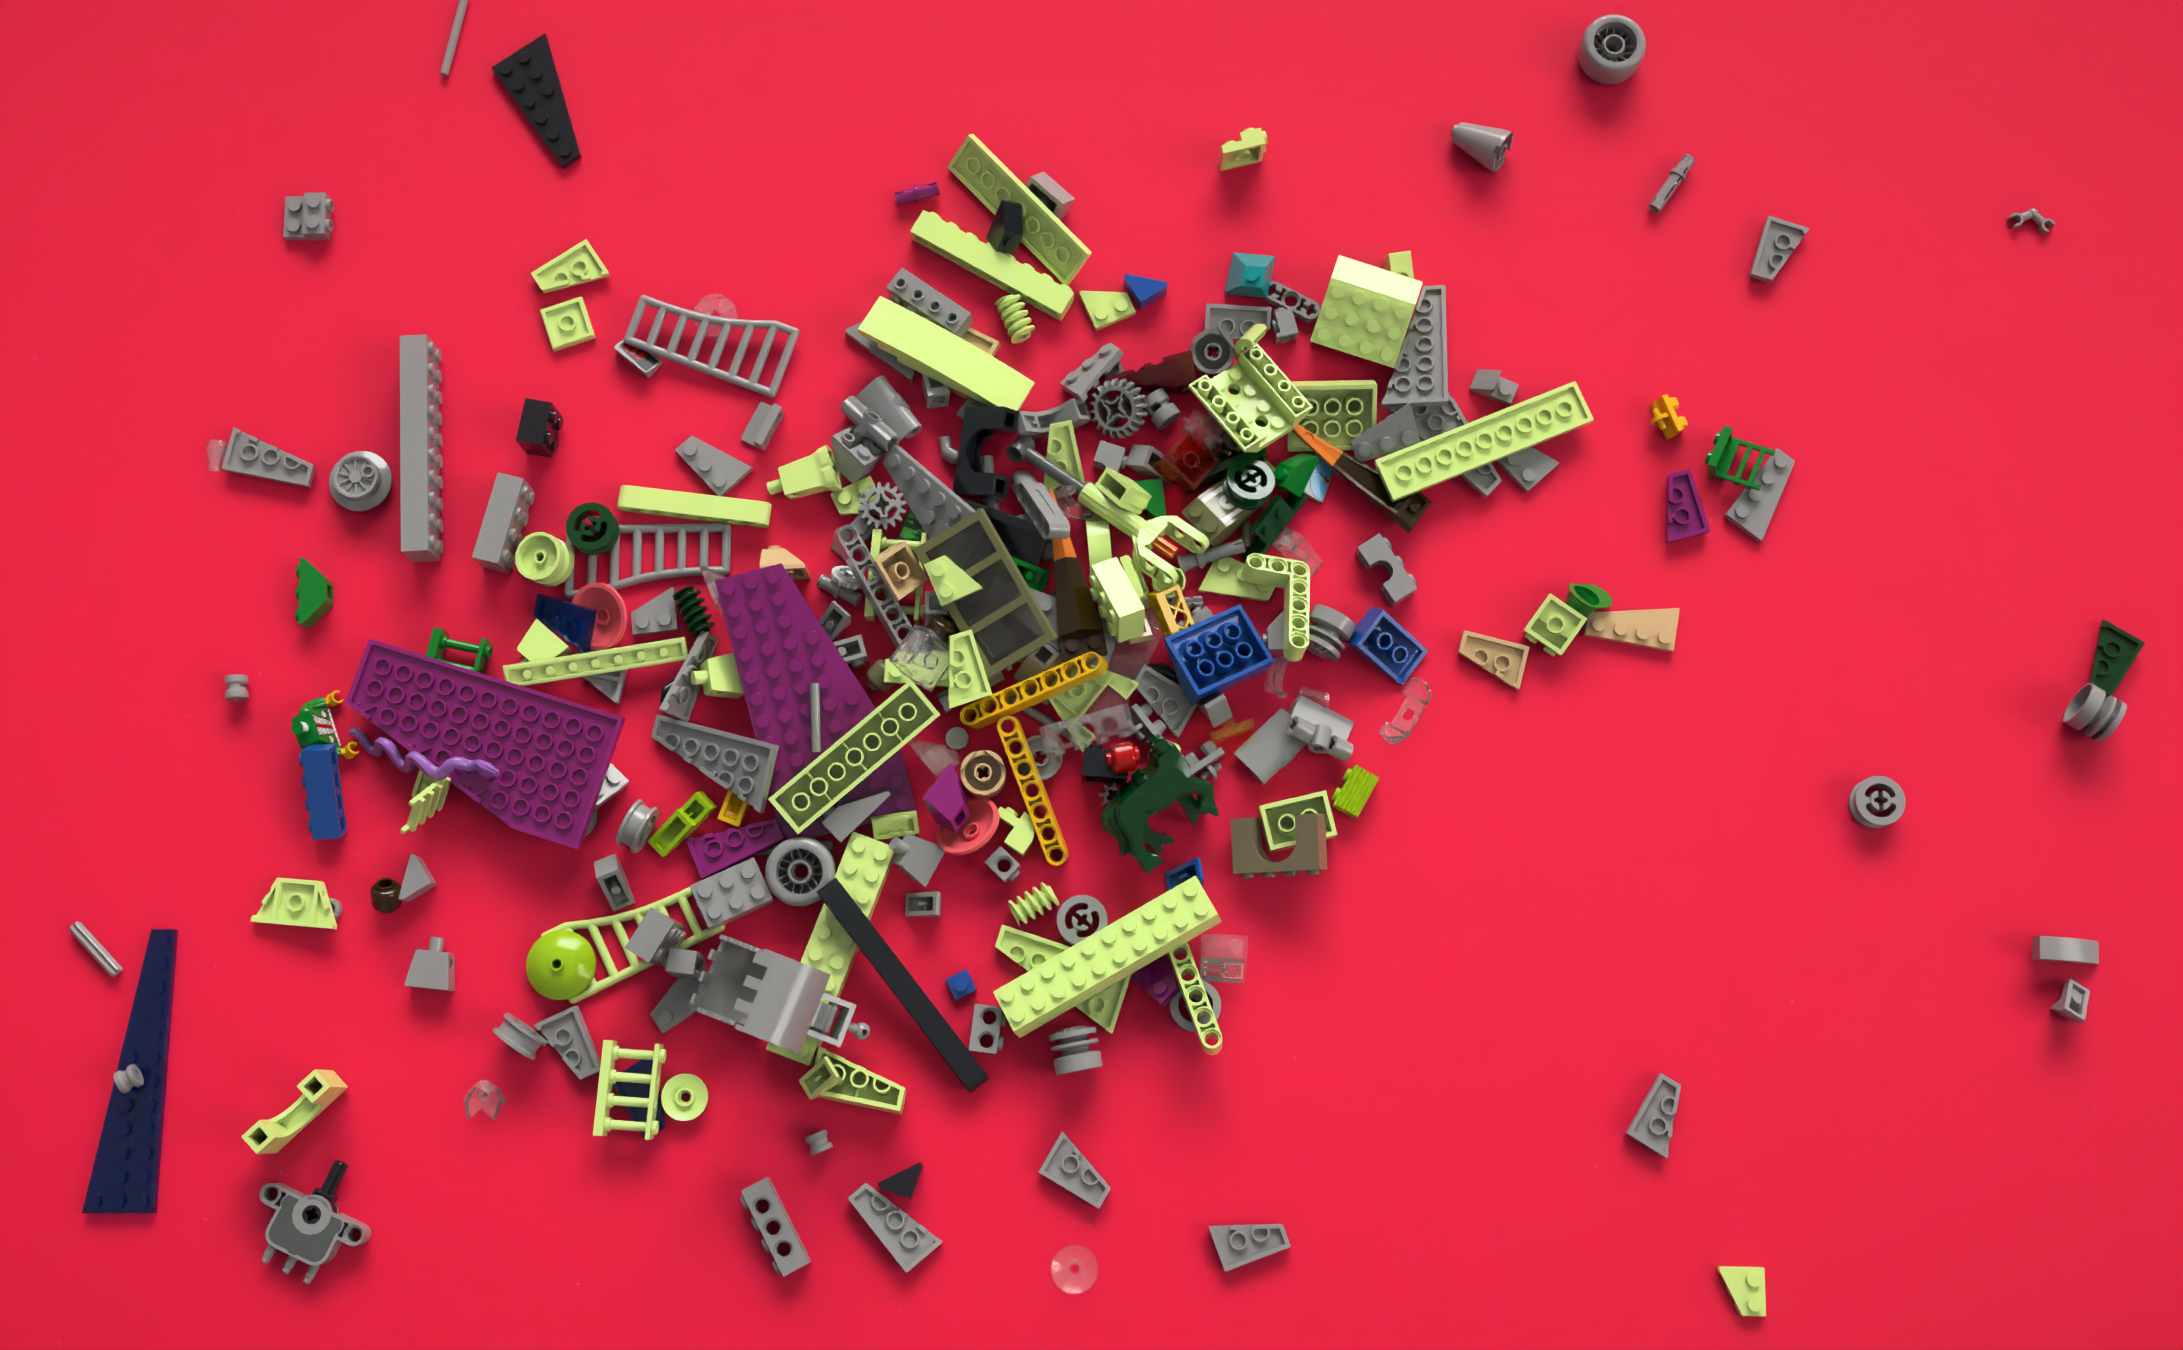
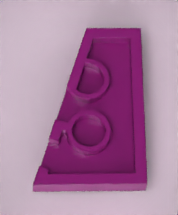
[1666,469,1710,544]

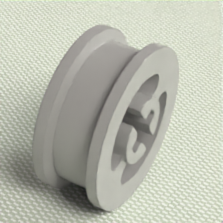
[1849,776,1906,828]
[616,799,660,854]
[1057,895,1108,945]
[1170,980,1221,1032]
[492,1012,548,1060]

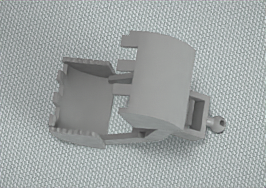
[689,934,870,1053]

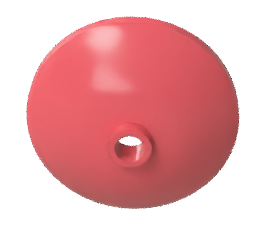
[570,583,627,650]
[936,797,1000,855]

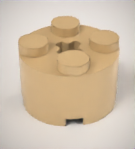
[960,750,1007,799]

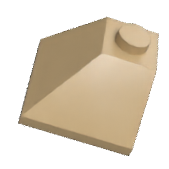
[873,541,928,601]
[760,546,810,579]

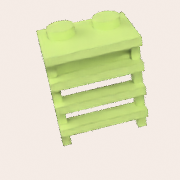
[400,769,451,834]

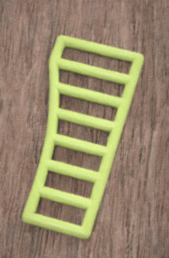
[541,887,725,1004]

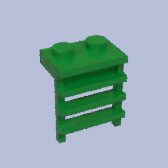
[1705,426,1776,491]

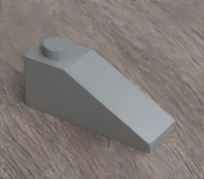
[822,790,891,842]

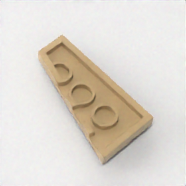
[1583,608,1680,652]

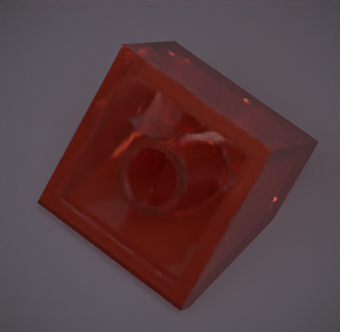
[1153,430,1220,491]

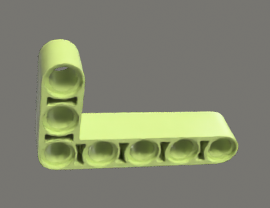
[1241,553,1310,662]

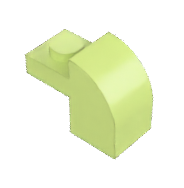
[998,806,1035,857]

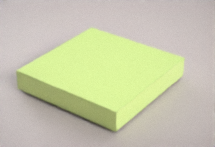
[540,296,596,352]

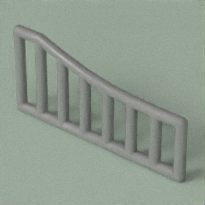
[624,295,800,398]
[565,523,731,599]

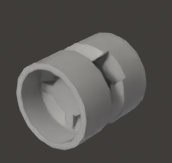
[1142,388,1181,430]

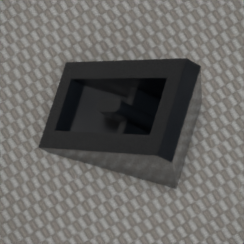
[877,1162,923,1199]

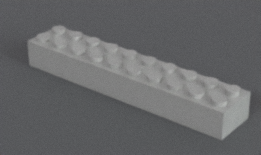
[400,334,444,562]

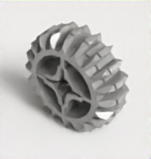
[1089,378,1148,438]

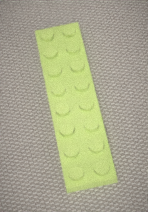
[947,134,1092,285]

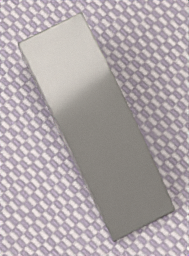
[2032,936,2099,964]

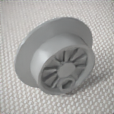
[329,451,392,512]

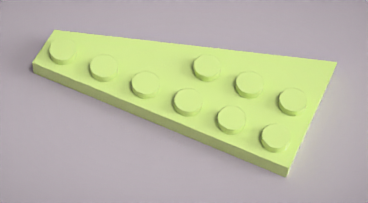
[995,925,1132,1034]

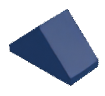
[1124,273,1168,310]
[1165,858,1204,891]

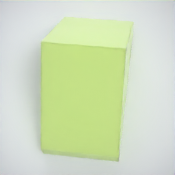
[798,1056,842,1100]

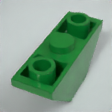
[295,558,333,628]

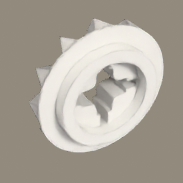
[830,566,866,590]

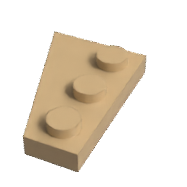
[1457,630,1529,691]

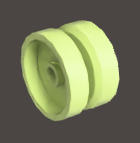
[515,532,574,587]

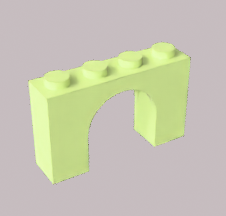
[241,1069,348,1154]

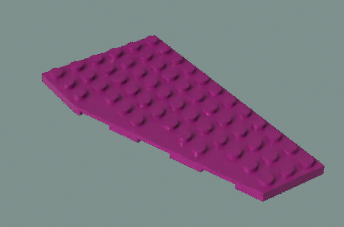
[714,563,917,840]
[346,639,625,850]

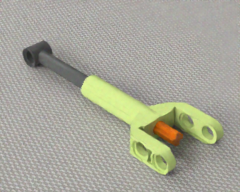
[1006,435,1210,588]

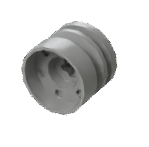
[1307,604,1356,661]
[2063,682,2127,743]
[1049,1026,1103,1075]

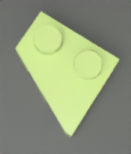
[1079,291,1136,331]
[830,476,885,516]

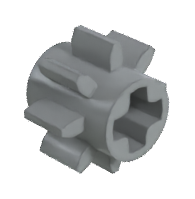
[1099,782,1119,806]

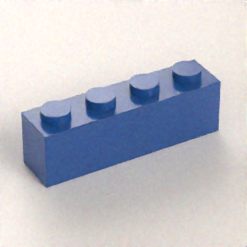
[299,744,347,840]

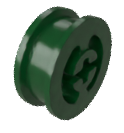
[1223,458,1275,510]
[566,502,620,555]

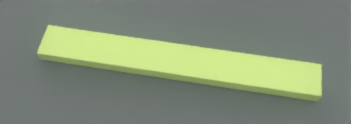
[503,637,688,686]

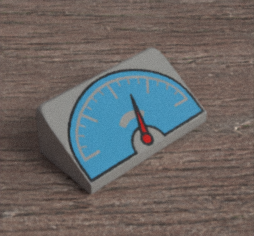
[1303,454,1334,503]

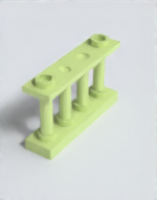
[864,529,930,625]
[593,1040,667,1140]

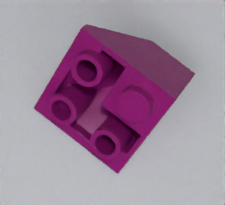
[923,763,970,833]

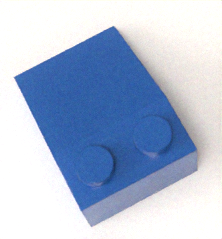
[1345,607,1429,686]

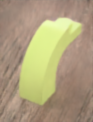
[1085,514,1112,575]

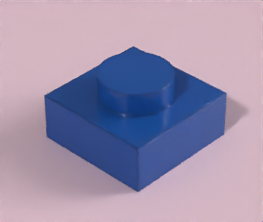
[946,969,977,1000]

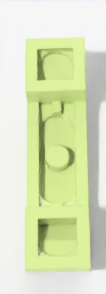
[1235,324,1267,362]

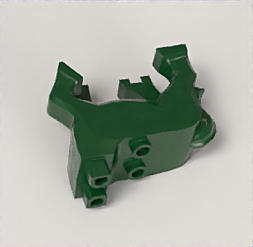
[1101,733,1219,874]

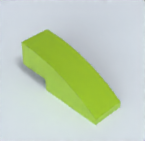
[648,791,718,857]

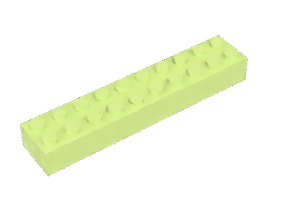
[766,831,895,1066]
[993,875,1222,1038]

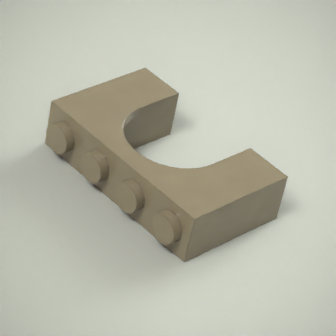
[1230,814,1328,878]

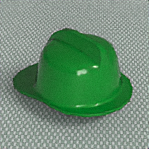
[1566,583,1612,616]

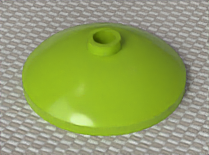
[526,930,596,1000]

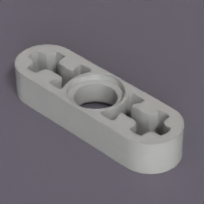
[1263,280,1320,323]

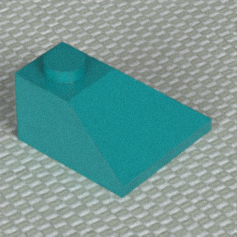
[1224,252,1276,298]

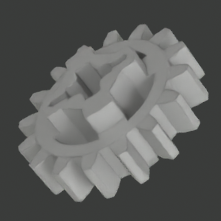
[858,482,906,531]

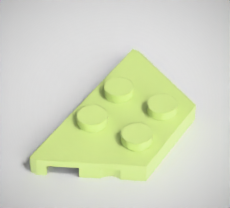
[250,877,337,930]

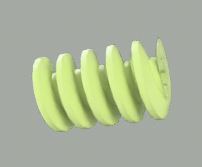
[995,294,1035,344]
[1008,882,1060,927]

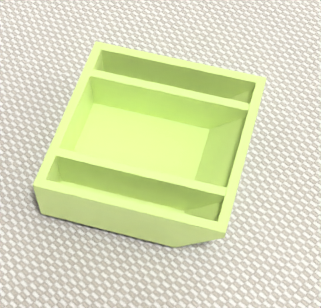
[1310,255,1423,368]

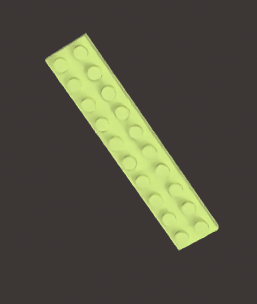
[1374,381,1594,502]

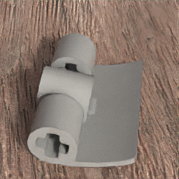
[856,376,922,452]
[1287,696,1354,762]
[1234,708,1307,785]

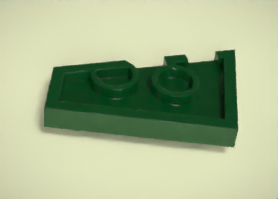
[2089,619,2145,697]

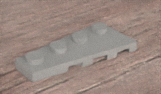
[847,1183,943,1273]

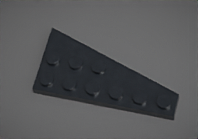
[492,33,582,169]

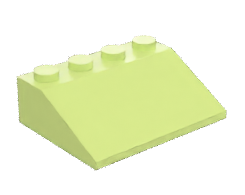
[1287,380,1377,452]

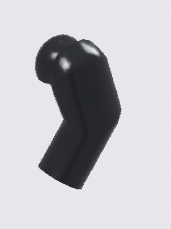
[1147,663,1176,681]

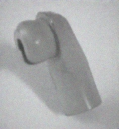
[939,436,958,465]

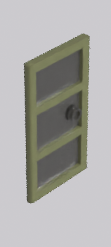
[913,508,1058,679]

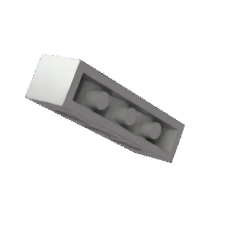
[740,1177,812,1277]

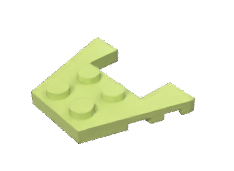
[1049,664,1140,752]

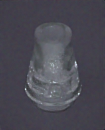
[206,439,228,472]

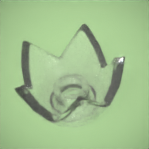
[463,1080,506,1120]

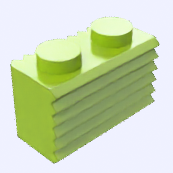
[1331,765,1379,820]

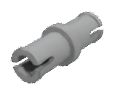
[816,574,862,606]

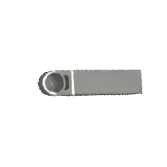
[1010,470,1070,539]

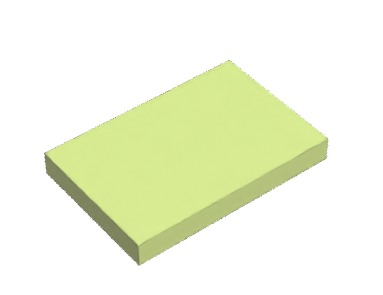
[1120,555,1151,609]

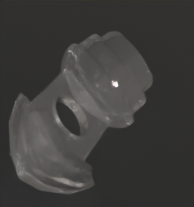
[1380,678,1431,745]

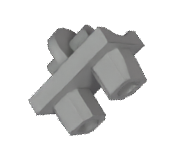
[1126,702,1166,741]
[1184,740,1225,781]

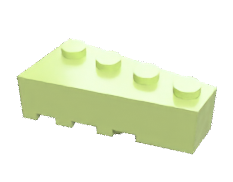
[814,1046,907,1115]

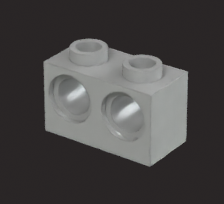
[663,948,706,980]
[969,1004,1006,1054]

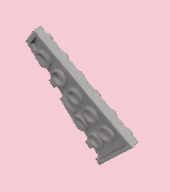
[1381,285,1448,408]
[1387,392,1502,498]
[651,715,779,813]

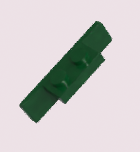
[1241,493,1308,561]

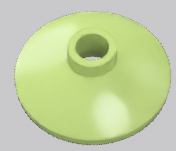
[661,1073,708,1121]

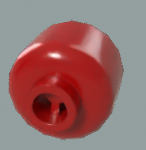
[1105,742,1140,774]

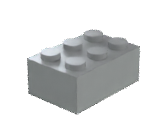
[690,857,773,931]
[625,907,686,967]

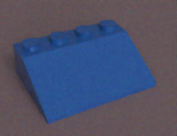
[1164,604,1274,706]

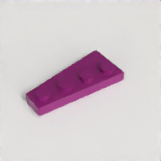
[685,818,786,880]

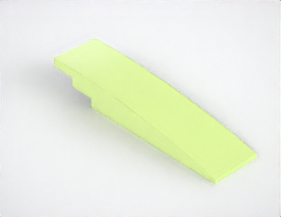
[858,296,1035,411]

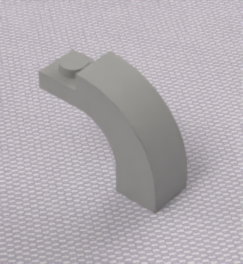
[1017,398,1092,440]

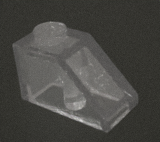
[1272,528,1324,579]

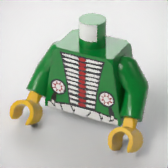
[291,690,359,759]

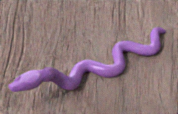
[349,727,500,780]

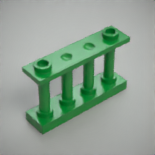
[426,627,493,674]

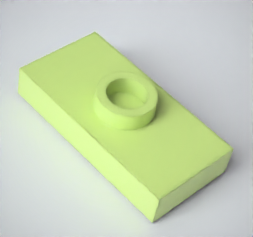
[871,810,919,840]

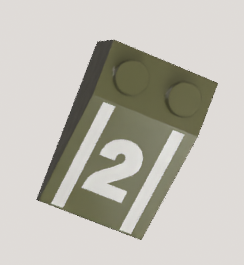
[1181,478,1257,547]

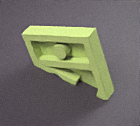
[924,555,983,607]
[1717,1266,1766,1316]

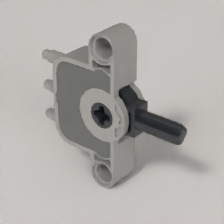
[259,1160,371,1284]

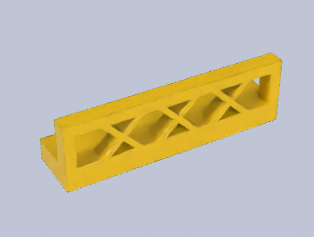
[1146,583,1195,638]

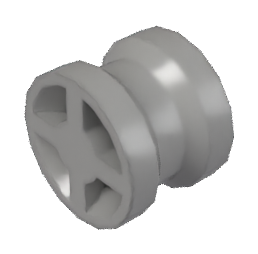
[113,1064,144,1093]
[805,1129,833,1156]

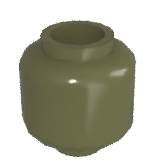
[866,658,894,692]

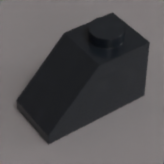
[986,200,1023,254]

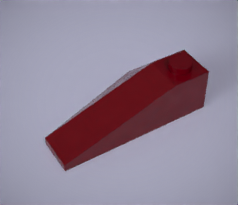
[1105,350,1196,395]

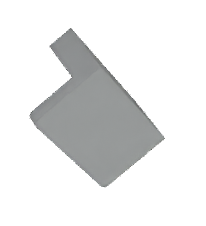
[741,402,785,451]

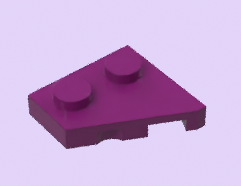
[1131,954,1180,1008]

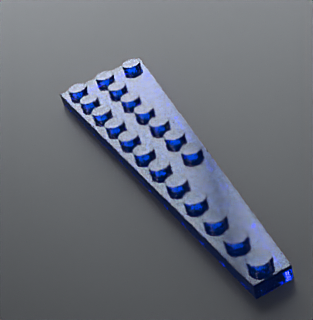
[82,929,178,1213]

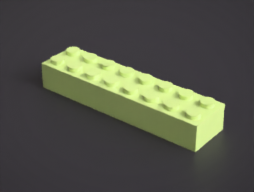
[768,679,941,834]

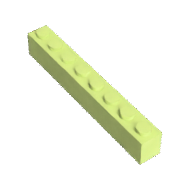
[910,210,1074,321]

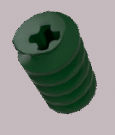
[672,586,716,637]

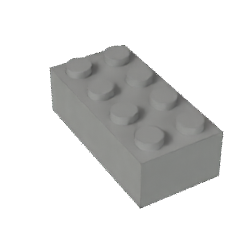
[472,472,535,574]

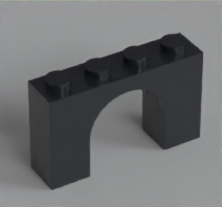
[953,406,1019,499]

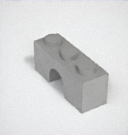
[1080,440,1128,511]
[1355,533,1417,607]

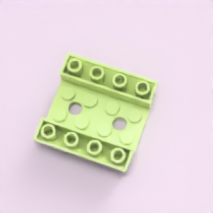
[1188,343,1313,453]

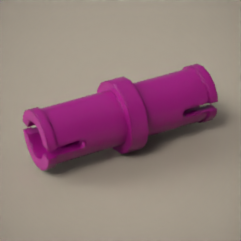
[895,181,940,206]

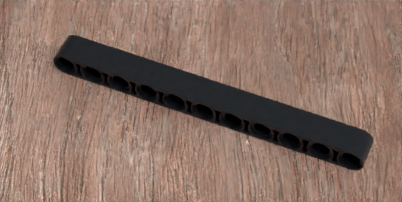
[817,878,989,1093]

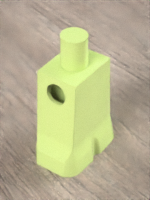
[767,445,842,500]

